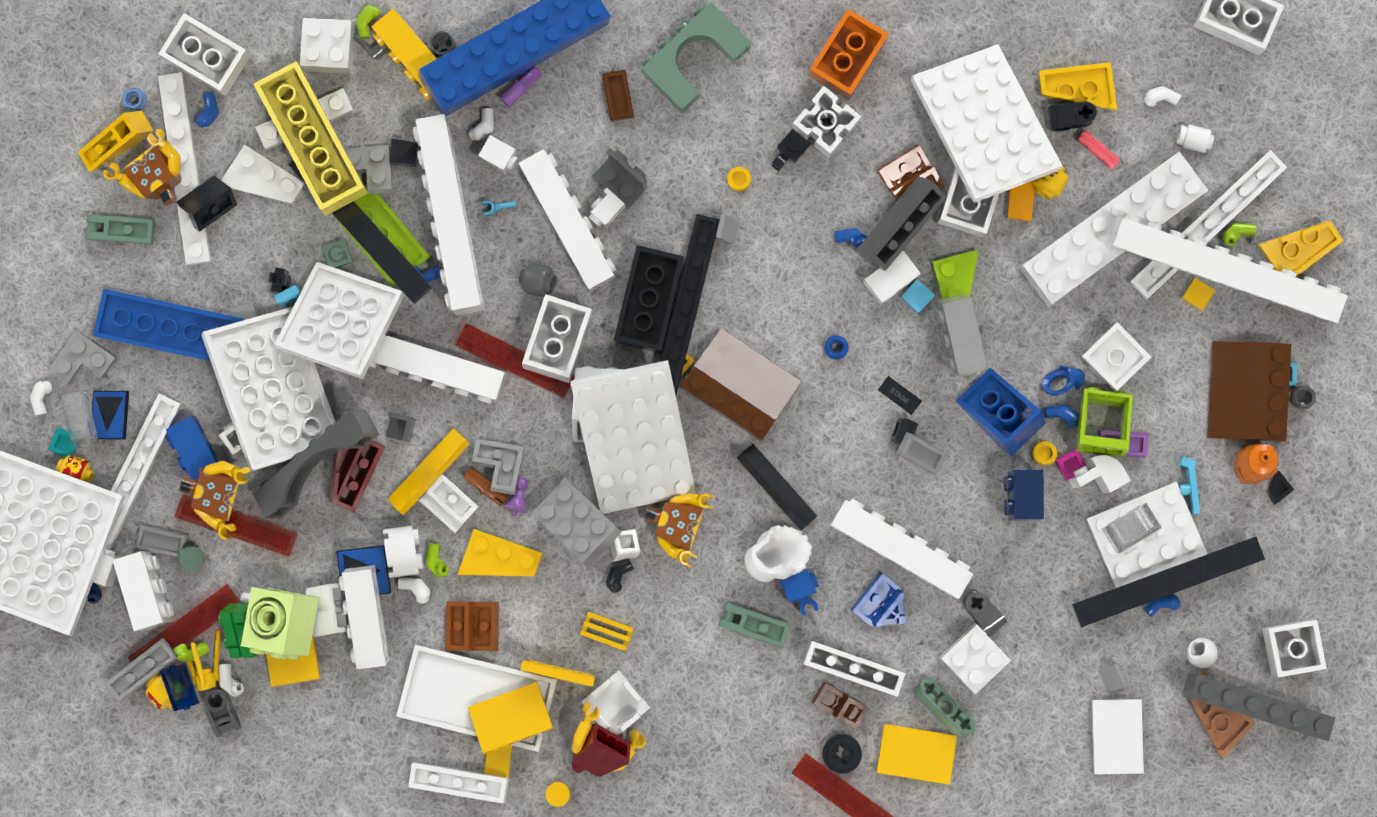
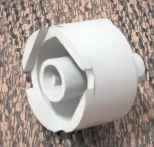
[383,525,423,578]

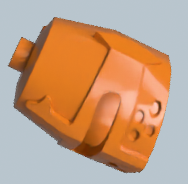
[1234,443,1278,484]

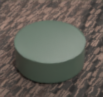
[177,546,204,571]

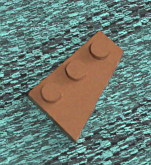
[1189,671,1256,759]

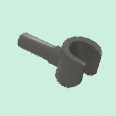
[353,34,385,59]

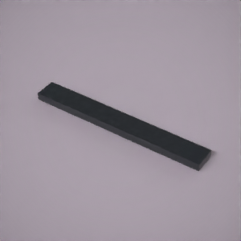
[288,160,432,304]
[660,214,720,396]
[1072,536,1265,627]

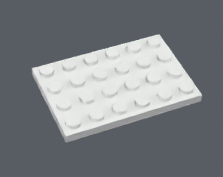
[911,44,1062,203]
[201,306,336,472]
[571,360,696,514]

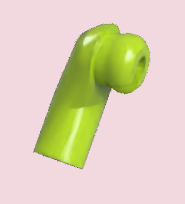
[356,5,380,39]
[1222,223,1256,246]
[425,543,449,578]
[174,641,210,662]

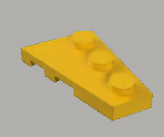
[1038,62,1117,111]
[1257,221,1344,276]
[457,529,543,576]

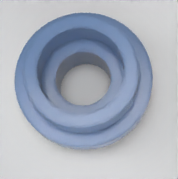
[122,88,147,112]

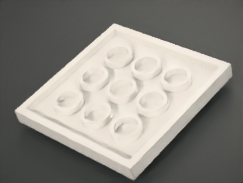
[274,262,404,379]
[1086,482,1207,588]

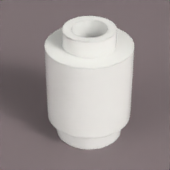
[1176,124,1214,153]

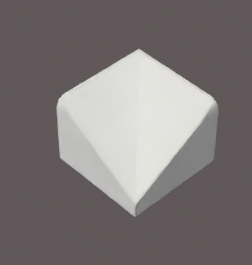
[610,530,641,561]

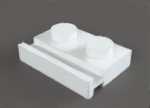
[419,474,479,533]

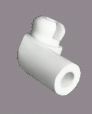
[1144,86,1181,107]

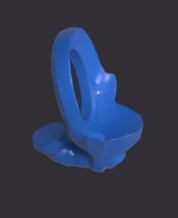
[1042,365,1085,396]

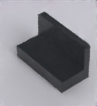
[177,176,237,232]

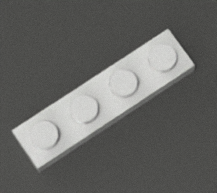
[255,88,354,150]
[408,762,509,803]

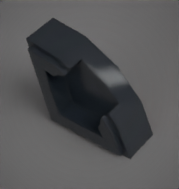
[1269,471,1295,505]

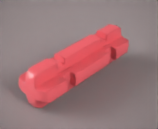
[1077,130,1120,169]

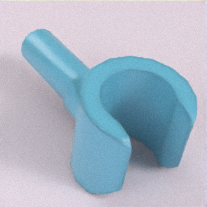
[481,200,516,216]

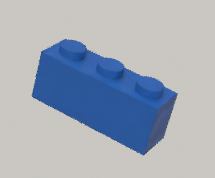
[166,416,219,480]

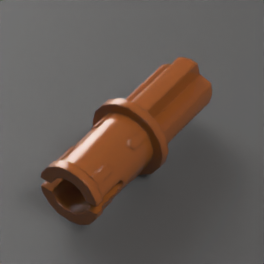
[464,468,510,507]

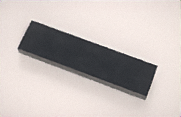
[737,444,817,531]

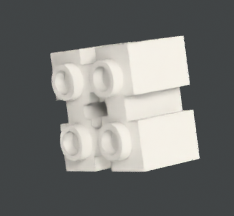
[792,86,861,158]

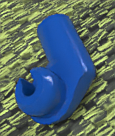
[835,228,867,248]

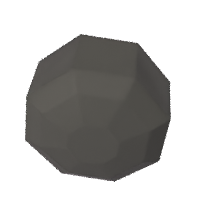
[1291,386,1316,409]

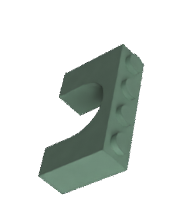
[642,2,751,114]

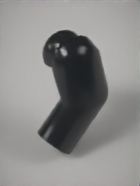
[606,558,634,593]

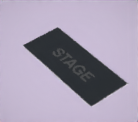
[878,376,922,415]

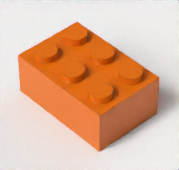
[808,9,889,100]

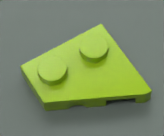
[932,249,978,299]

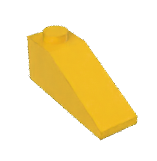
[78,111,154,172]

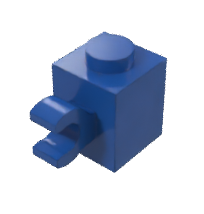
[780,570,819,616]

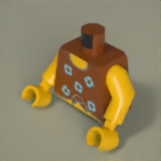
[103,129,182,205]
[179,461,250,540]
[644,493,715,568]

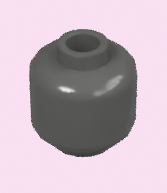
[519,263,557,297]

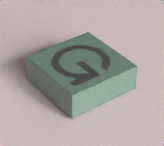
[322,239,353,268]

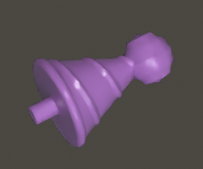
[504,478,529,516]

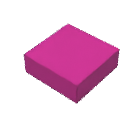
[1055,449,1086,482]

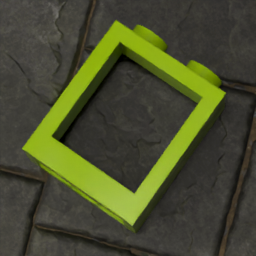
[1076,387,1133,458]

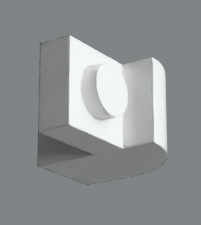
[1069,455,1131,494]

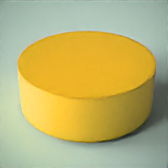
[727,167,751,192]
[1032,441,1057,466]
[546,781,570,807]

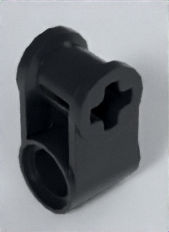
[1048,102,1097,132]

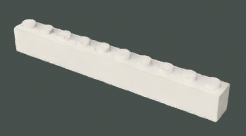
[1107,214,1348,323]

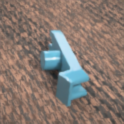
[1178,455,1200,515]

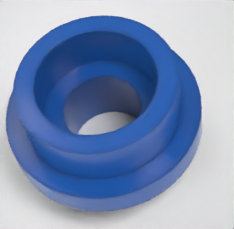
[824,335,849,360]

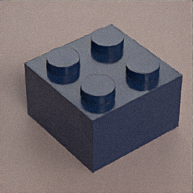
[1003,470,1044,521]

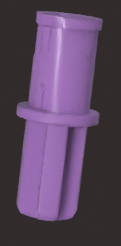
[499,66,542,108]

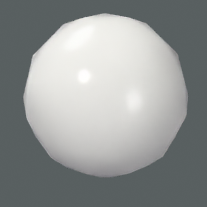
[1187,638,1218,669]

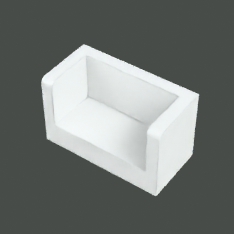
[863,251,921,305]

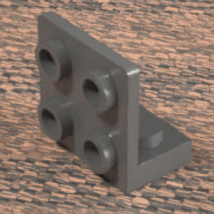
[592,148,647,209]

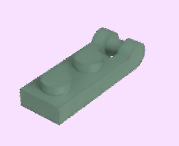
[85,215,155,245]
[718,603,791,647]

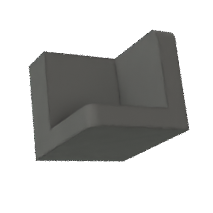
[386,412,416,443]

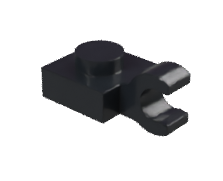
[771,129,811,172]
[268,267,291,294]

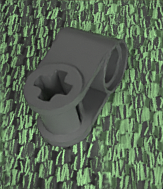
[963,591,1007,637]
[204,688,241,738]

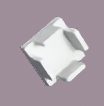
[1081,322,1151,392]
[582,670,650,736]

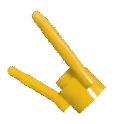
[186,630,221,691]

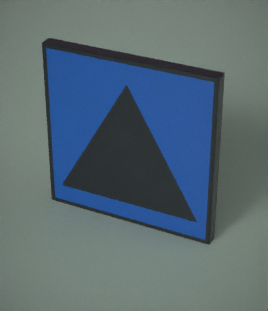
[90,391,129,440]
[336,545,391,599]

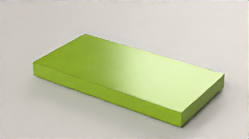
[333,185,431,288]

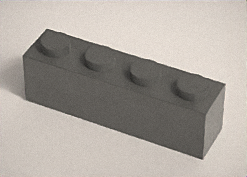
[857,176,947,271]

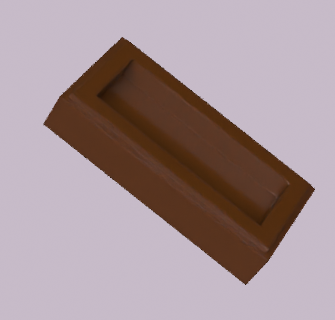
[602,70,634,122]

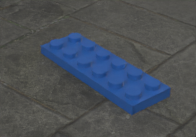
[93,289,246,361]

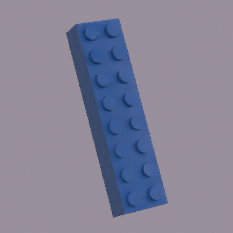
[419,0,611,116]

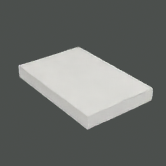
[1091,699,1144,774]

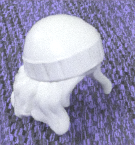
[744,525,812,582]

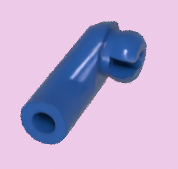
[195,93,219,128]
[414,265,441,283]
[1044,404,1079,428]
[1143,594,1181,617]

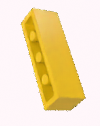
[371,8,437,101]

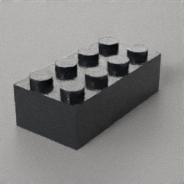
[614,245,684,354]

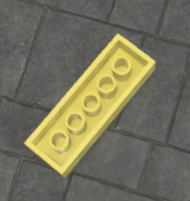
[253,61,368,216]

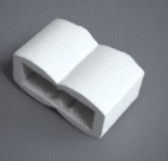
[306,583,348,637]

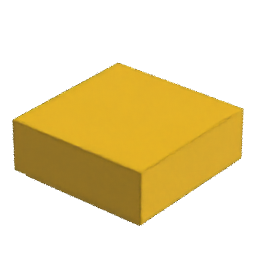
[1181,278,1216,311]

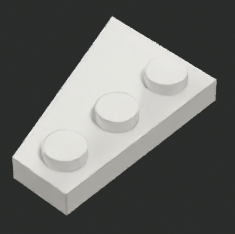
[221,145,306,204]

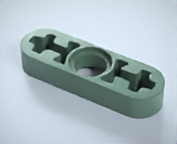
[915,678,975,738]

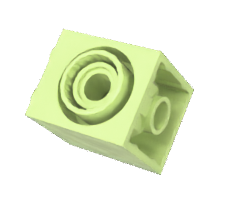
[241,587,319,660]

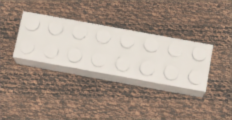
[413,114,485,316]
[1019,152,1208,307]

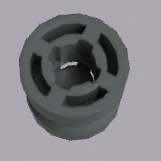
[430,31,456,58]

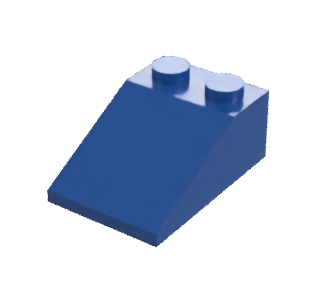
[956,368,1046,457]

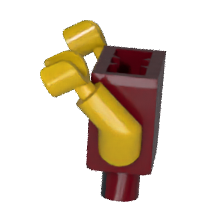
[571,703,646,777]

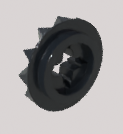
[823,734,862,774]

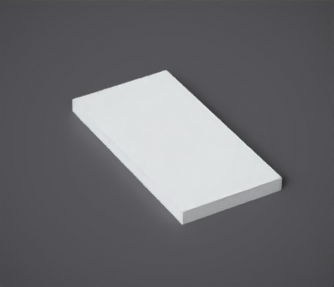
[396,645,558,752]

